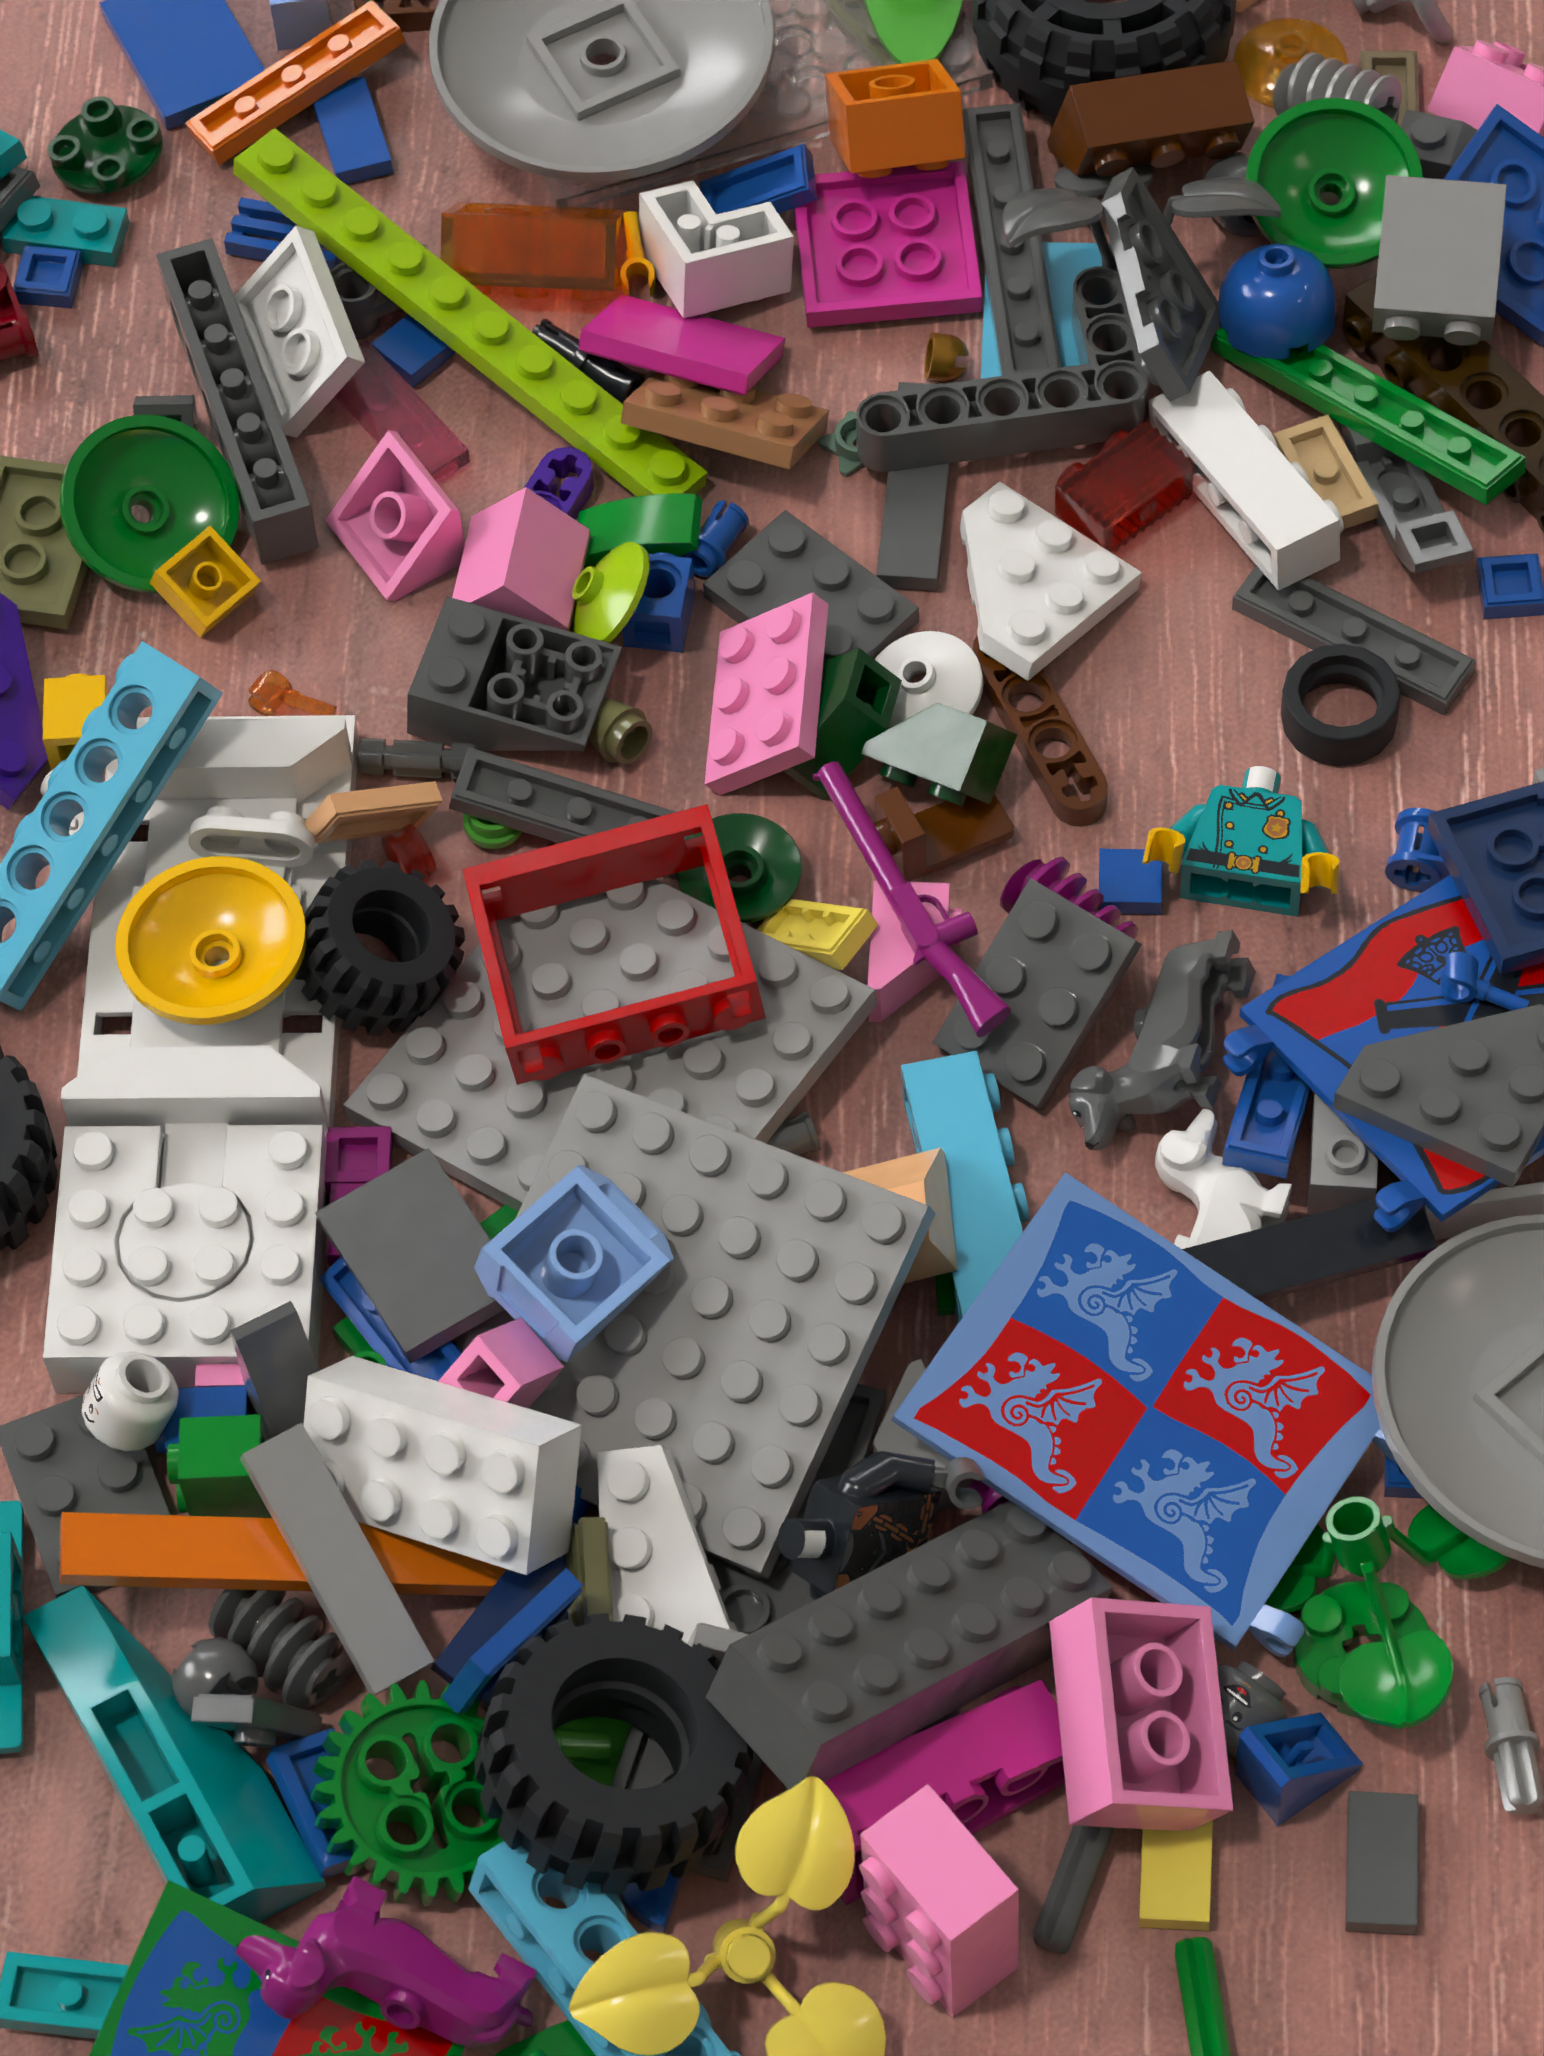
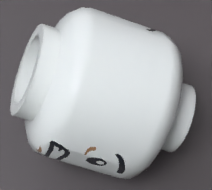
[82,1352,179,1451]

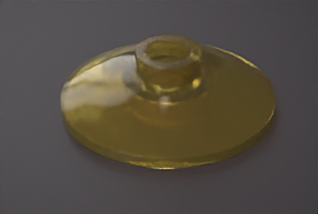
[1233,18,1347,108]

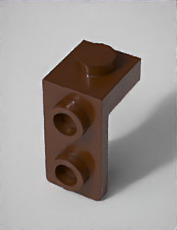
[874,786,1014,882]

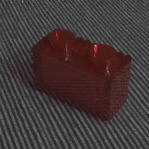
[1055,421,1194,553]

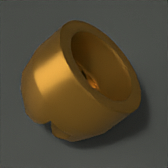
[924,332,969,382]

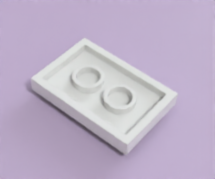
[234,226,365,438]

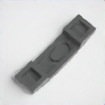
[1340,423,1474,573]

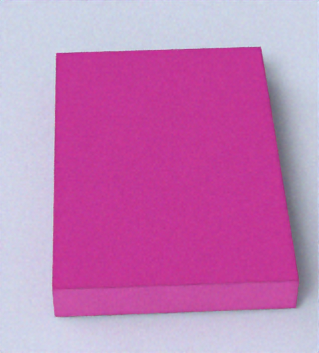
[578,294,786,395]

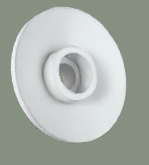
[875,631,984,729]

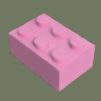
[1049,1597,1233,1831]
[859,1784,1019,2018]

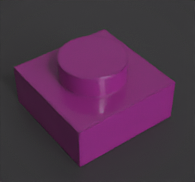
[324,1126,393,1196]

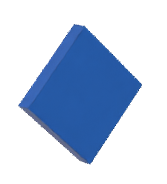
[441,1568,583,1715]

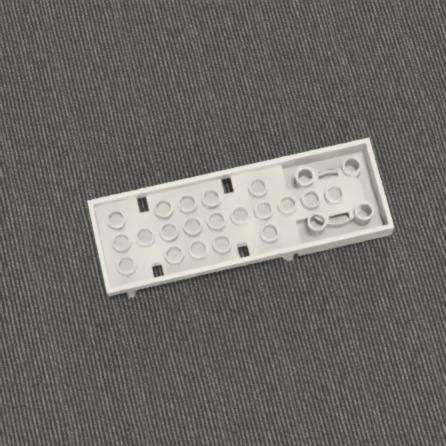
[43,715,359,1394]

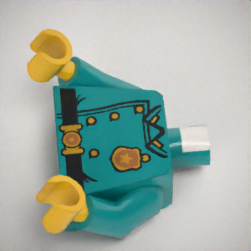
[1142,766,1340,917]

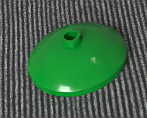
[1245,98,1423,269]
[59,415,239,593]

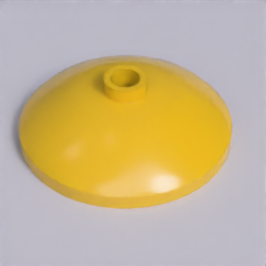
[115,856,307,1025]

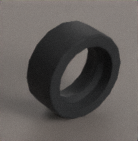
[1281,643,1401,766]

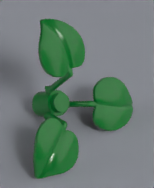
[1265,1496,1513,1729]

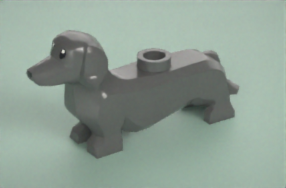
[1069,930,1256,1151]

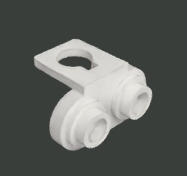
[188,806,315,880]

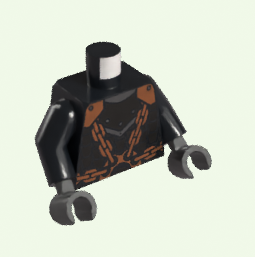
[778,1451,986,1601]

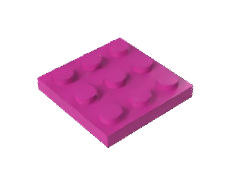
[794,161,982,328]

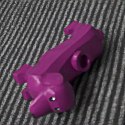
[235,1875,537,2048]

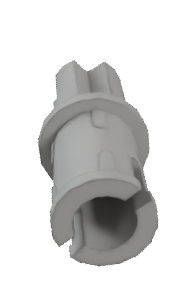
[1478,1677,1544,1815]

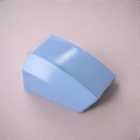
[474,1164,674,1362]

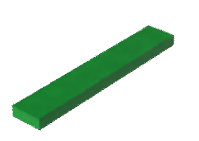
[1211,327,1526,505]

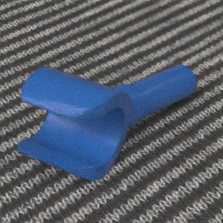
[1440,952,1529,1011]

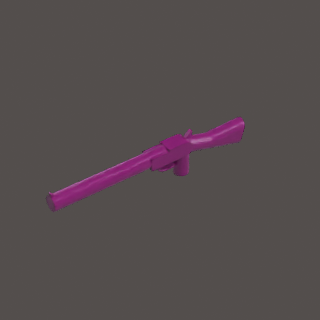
[813,762,1011,1038]

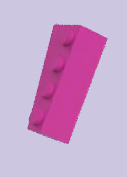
[824,1679,1065,1906]

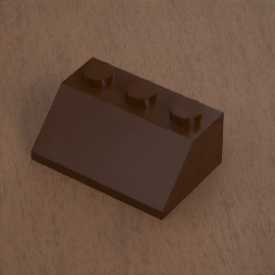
[1047,60,1255,177]

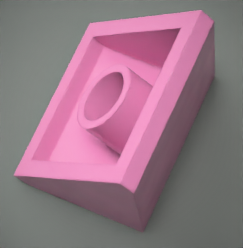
[325,430,465,601]
[452,487,591,632]

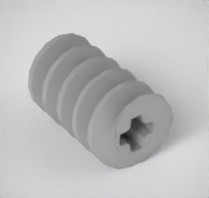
[1273,52,1402,124]

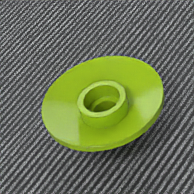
[570,542,650,643]

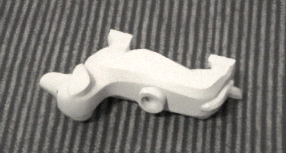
[1155,1109,1292,1249]

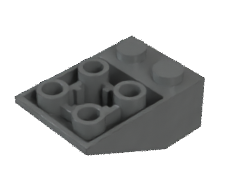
[407,596,622,751]

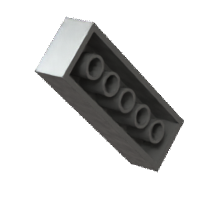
[706,1500,1113,1789]

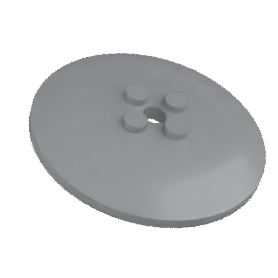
[429,0,774,182]
[1372,1214,1544,1568]

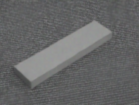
[239,1423,435,1696]

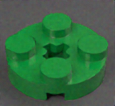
[1293,1581,1429,1718]

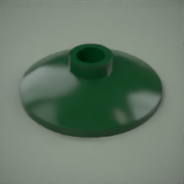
[676,813,802,923]

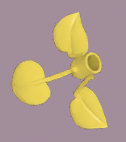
[569,1776,886,2056]

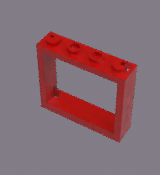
[462,804,766,1085]

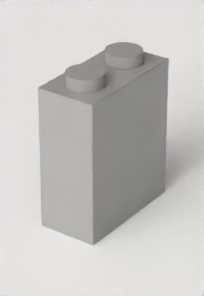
[1372,175,1507,345]

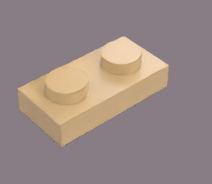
[1273,414,1379,529]

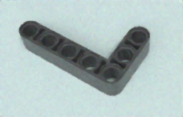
[856,266,1148,472]

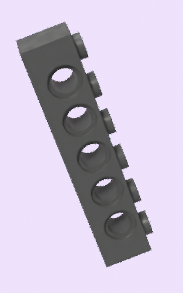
[156,238,319,565]

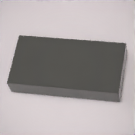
[1345,1791,1418,1935]

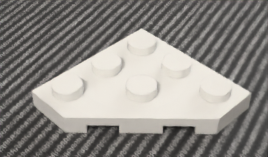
[960,481,1142,681]

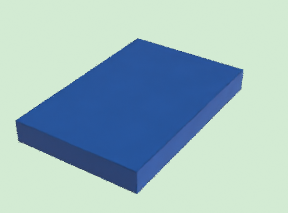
[100,0,265,130]

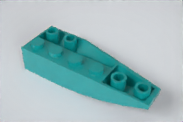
[22,1585,326,1923]

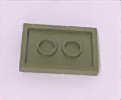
[0,456,88,630]

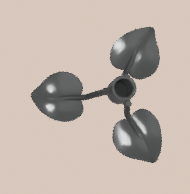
[1003,164,1281,272]

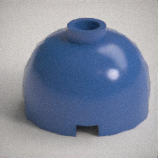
[1218,244,1337,359]

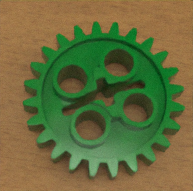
[310,1680,504,1906]

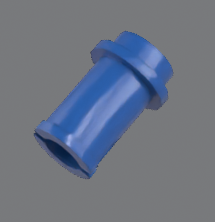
[681,500,749,577]

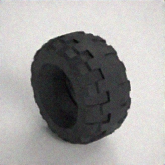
[973,0,1236,123]

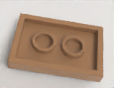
[621,372,830,470]

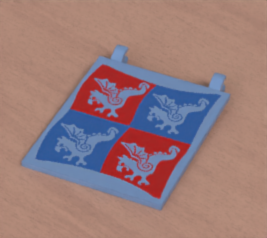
[891,1172,1399,1657]

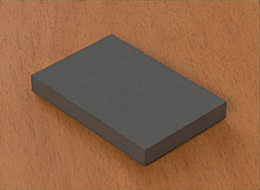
[315,1148,505,1364]

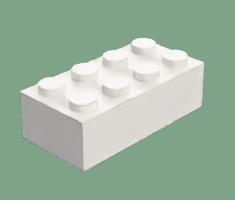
[303,1356,582,1575]

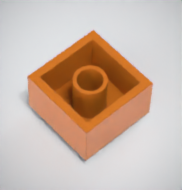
[825,59,965,178]

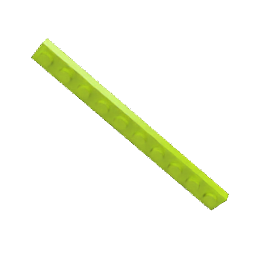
[233,128,708,497]

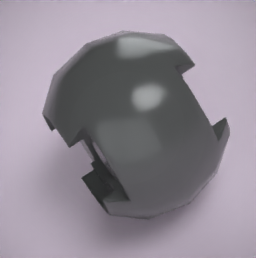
[171,1637,259,1717]

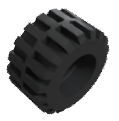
[294,860,465,1036]

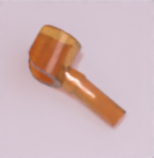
[248,670,337,716]

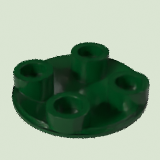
[47,96,163,194]

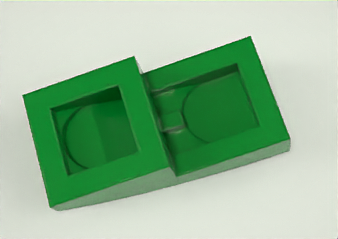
[578,493,703,569]

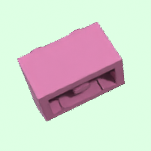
[1427,40,1544,137]

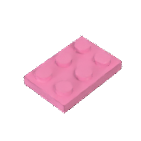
[704,592,829,796]

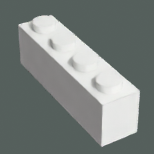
[1148,371,1344,591]

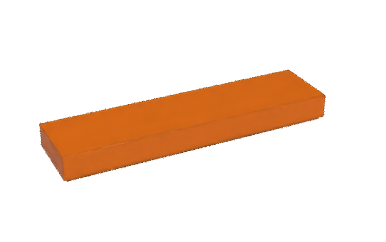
[186,0,406,165]

